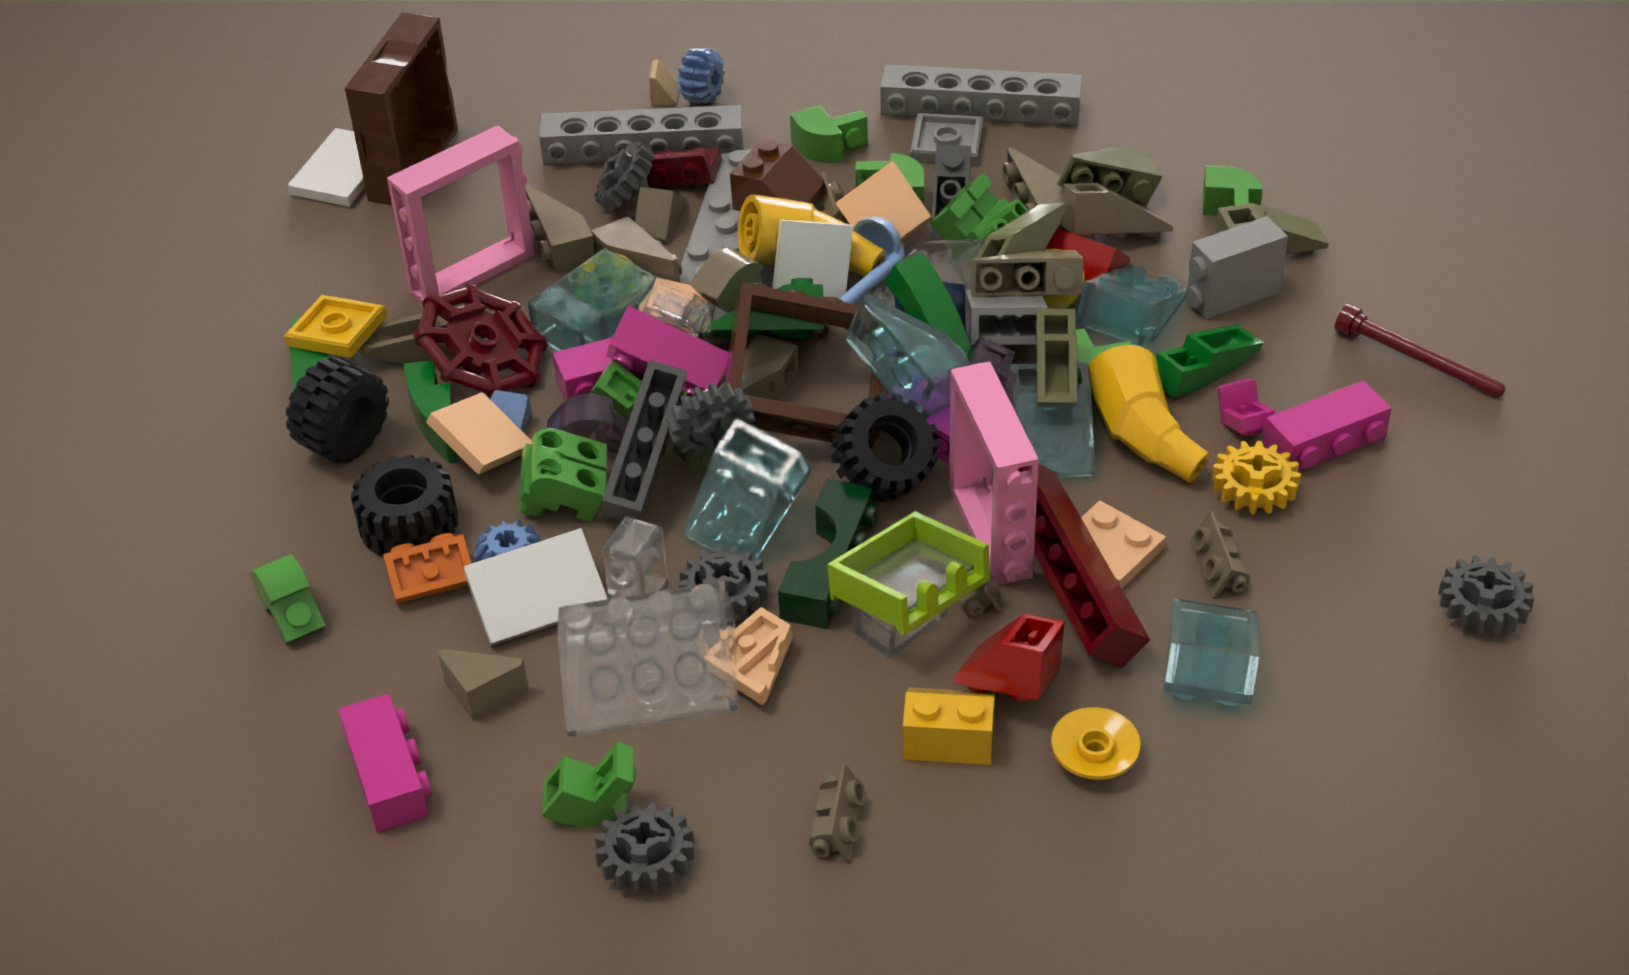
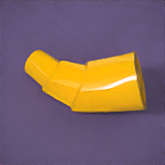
[738,194,886,277]
[1086,345,1210,483]

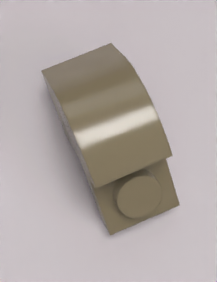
[689,248,764,313]

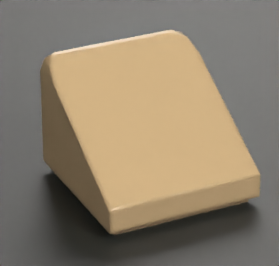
[649,60,679,106]

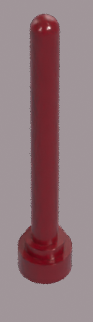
[1334,303,1505,397]

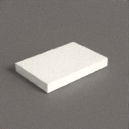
[287,128,365,207]
[463,528,609,647]

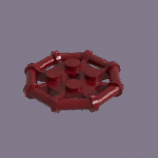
[413,284,548,399]

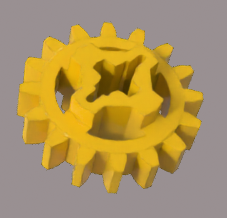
[1212,441,1301,514]

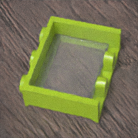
[827,511,990,636]

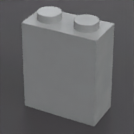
[1186,216,1288,320]
[965,290,1048,345]

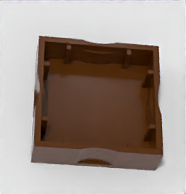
[345,12,458,205]

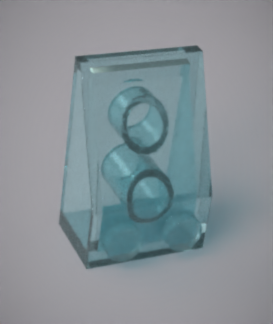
[845,293,971,416]
[1163,598,1260,707]

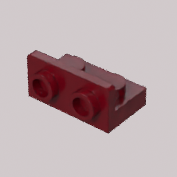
[646,148,722,188]

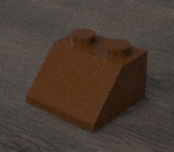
[730,140,825,211]

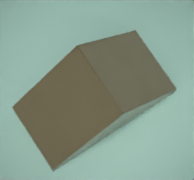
[635,187,686,245]
[439,648,528,720]

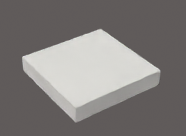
[773,219,853,298]

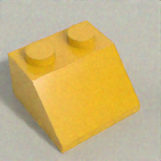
[902,687,995,765]

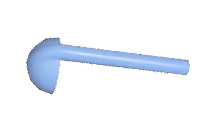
[825,217,905,326]

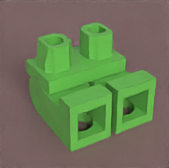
[930,173,1029,265]
[519,428,607,522]

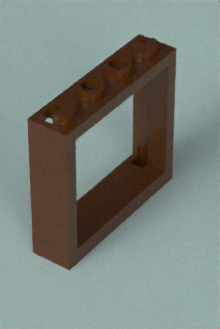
[725,282,892,449]

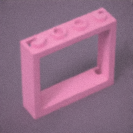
[387,125,535,304]
[949,361,1039,585]

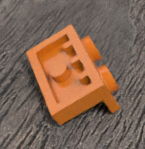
[383,533,472,604]

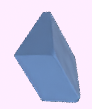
[490,390,532,433]

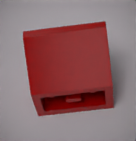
[954,614,1065,702]

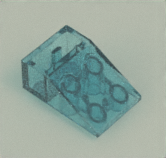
[527,248,657,351]
[1076,264,1187,346]
[1009,362,1096,477]
[683,418,813,561]

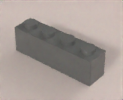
[602,360,687,529]

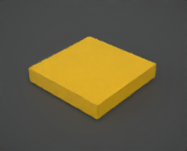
[284,295,388,358]

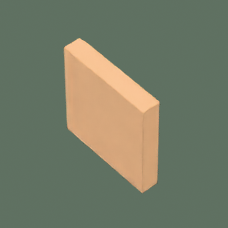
[836,161,933,242]
[426,392,532,475]

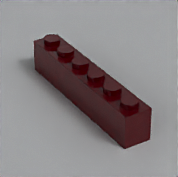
[1018,464,1151,668]

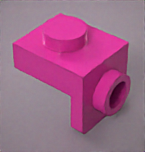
[1217,378,1275,436]

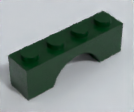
[778,478,879,629]

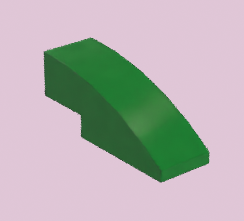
[885,253,975,378]
[1155,324,1263,398]
[403,360,457,463]

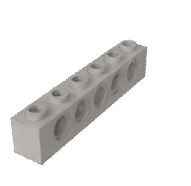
[880,64,1082,125]
[539,105,743,165]

